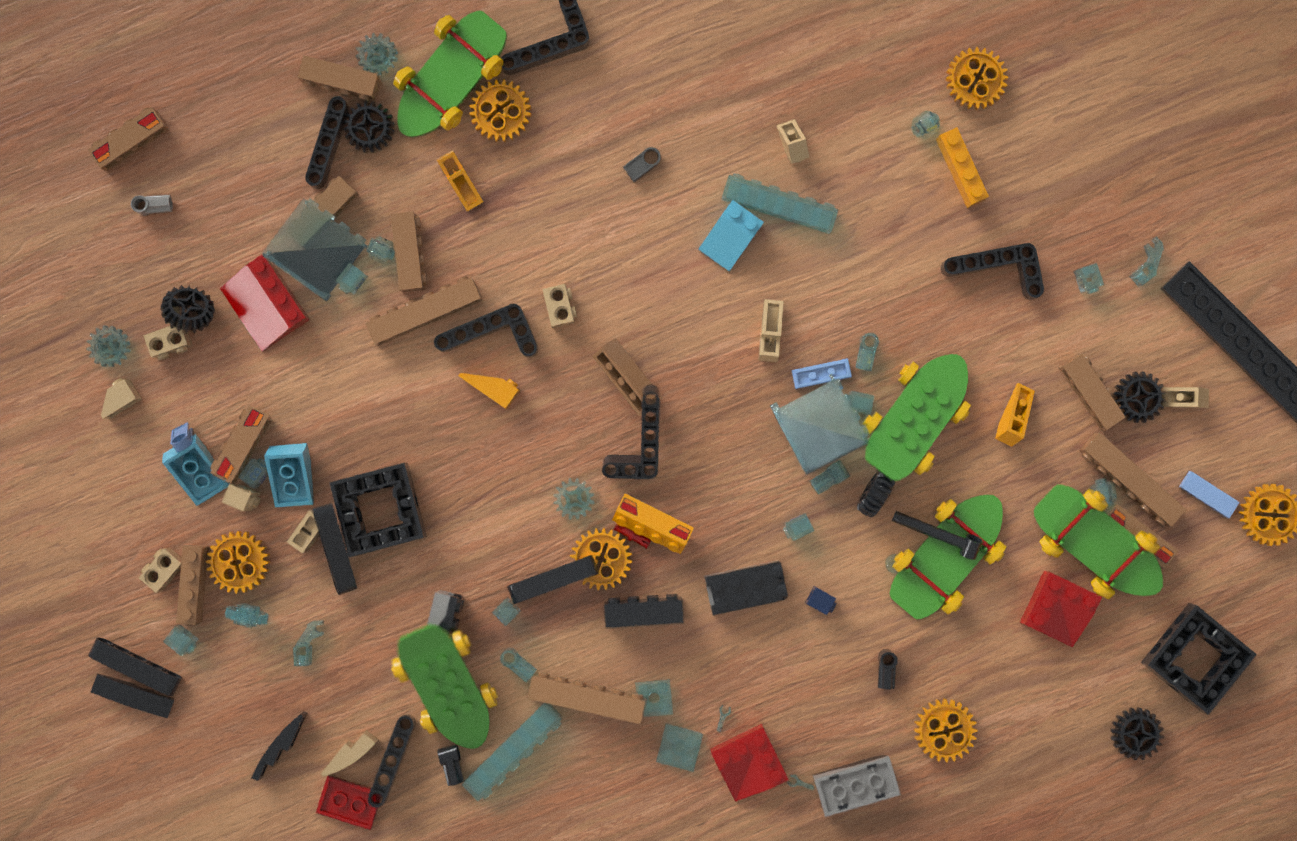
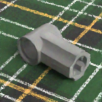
[131,195,173,216]

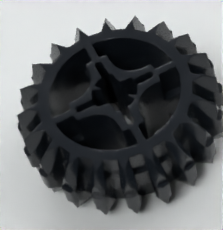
[343,101,395,153]
[160,285,215,334]
[1113,372,1167,423]
[857,470,896,518]
[1110,707,1164,760]

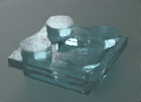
[635,679,673,717]

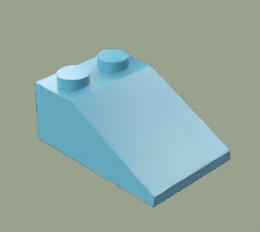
[698,200,764,271]
[162,434,229,506]
[264,443,314,507]

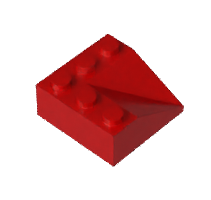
[1020,571,1102,648]
[710,724,789,802]

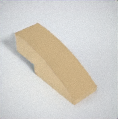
[758,299,784,363]
[321,730,379,776]

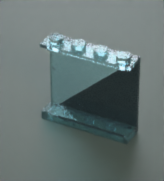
[262,198,368,302]
[770,374,869,475]

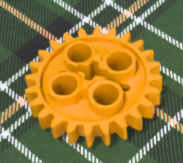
[945,47,1009,110]
[469,79,532,142]
[1239,484,1297,546]
[570,528,632,590]
[206,531,270,594]
[913,698,978,762]

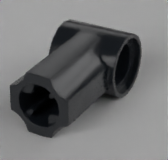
[877,649,898,690]
[438,744,464,786]

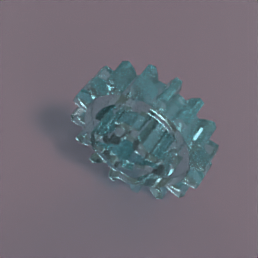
[356,33,398,76]
[86,325,130,367]
[553,478,595,519]
[225,603,269,628]

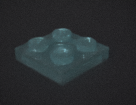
[656,723,703,772]

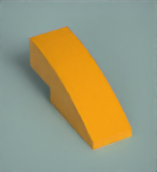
[437,150,483,211]

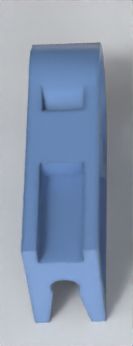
[170,422,193,452]

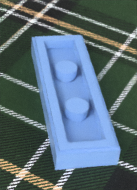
[791,359,852,389]
[1179,471,1240,518]

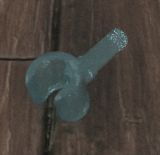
[717,705,731,732]
[787,774,814,790]

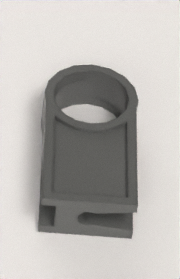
[623,147,661,182]

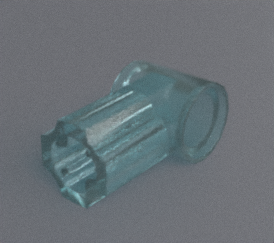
[855,333,879,371]
[809,460,850,495]
[500,648,537,683]

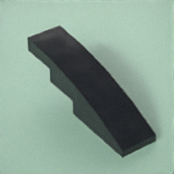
[90,673,174,719]
[251,711,307,781]

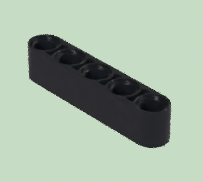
[305,96,349,189]
[312,503,357,595]
[507,555,599,604]
[88,637,182,696]
[368,714,416,808]

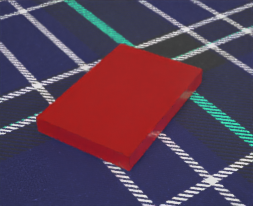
[316,775,382,830]

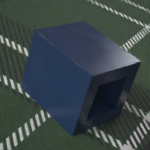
[805,586,837,615]

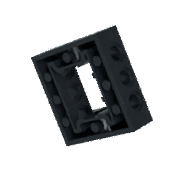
[329,463,427,558]
[1141,603,1257,715]

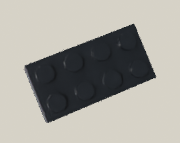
[604,594,684,628]

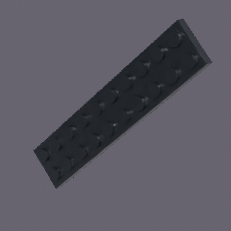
[1160,261,1297,423]

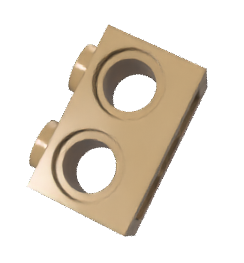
[542,284,577,328]
[143,326,193,360]
[222,484,260,511]
[287,510,319,553]
[139,548,182,593]

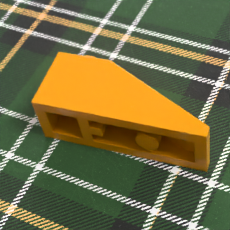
[458,373,520,409]
[995,383,1035,447]

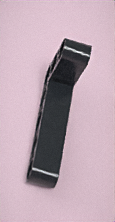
[501,0,590,75]
[941,243,1044,300]
[434,304,538,358]
[602,385,660,479]

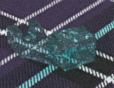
[1130,236,1164,287]
[293,620,324,666]

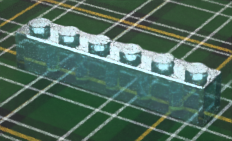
[721,173,839,234]
[462,703,562,801]

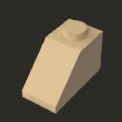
[777,119,810,164]
[101,378,142,419]
[1162,387,1209,408]

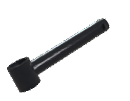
[892,511,983,560]

